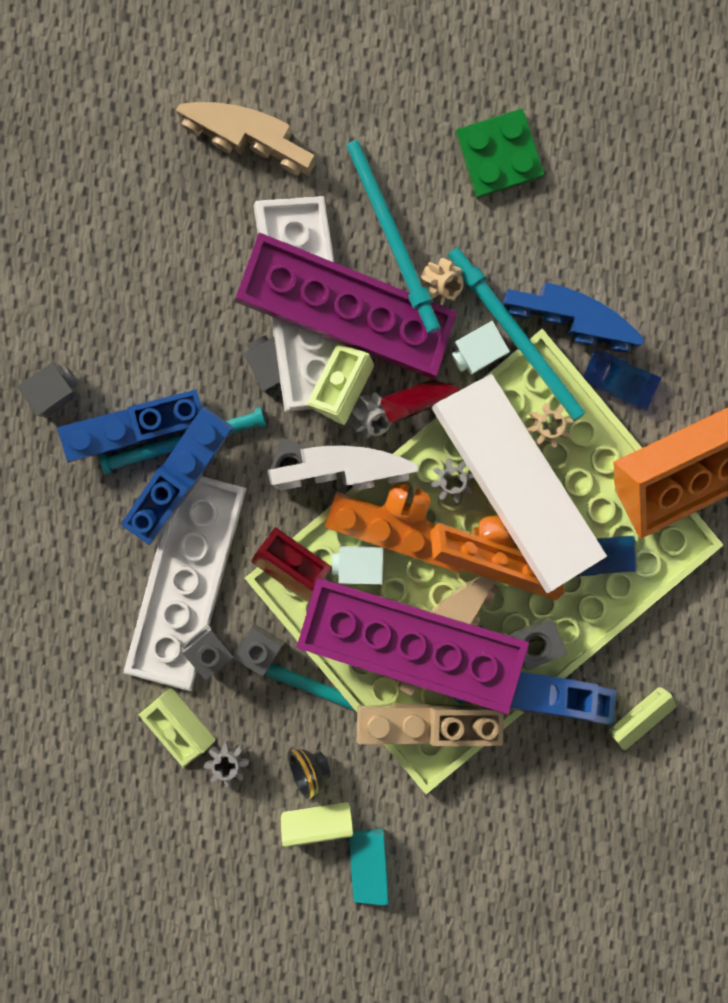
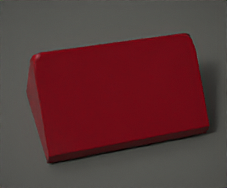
[381,380,461,423]
[251,527,332,602]

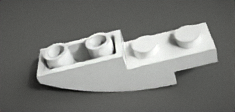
[268,446,418,491]

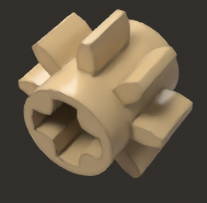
[420,258,463,305]
[527,403,573,448]

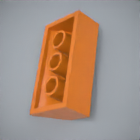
[613,407,728,539]

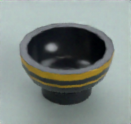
[288,749,331,799]

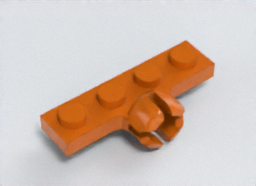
[324,484,461,573]
[431,515,565,600]

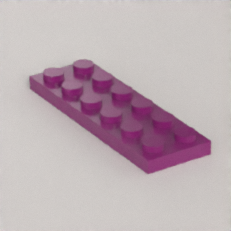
[234,232,457,379]
[296,578,529,714]

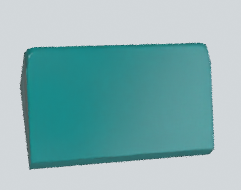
[349,829,389,905]

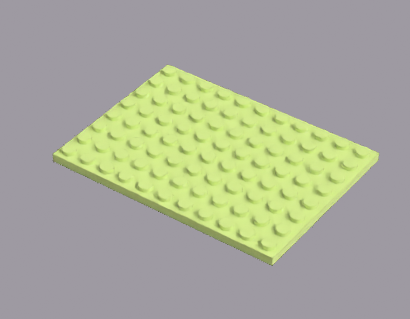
[245,329,723,794]

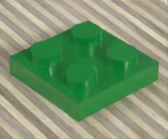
[455,108,544,199]

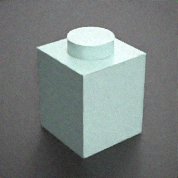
[451,321,510,376]
[332,546,383,584]

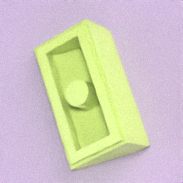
[307,343,374,425]
[608,687,676,750]
[139,688,215,768]
[281,802,353,847]

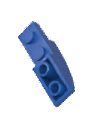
[502,282,644,353]
[57,389,202,463]
[120,406,234,545]
[510,672,617,725]

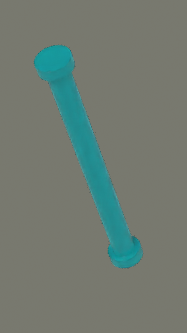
[99,407,267,475]

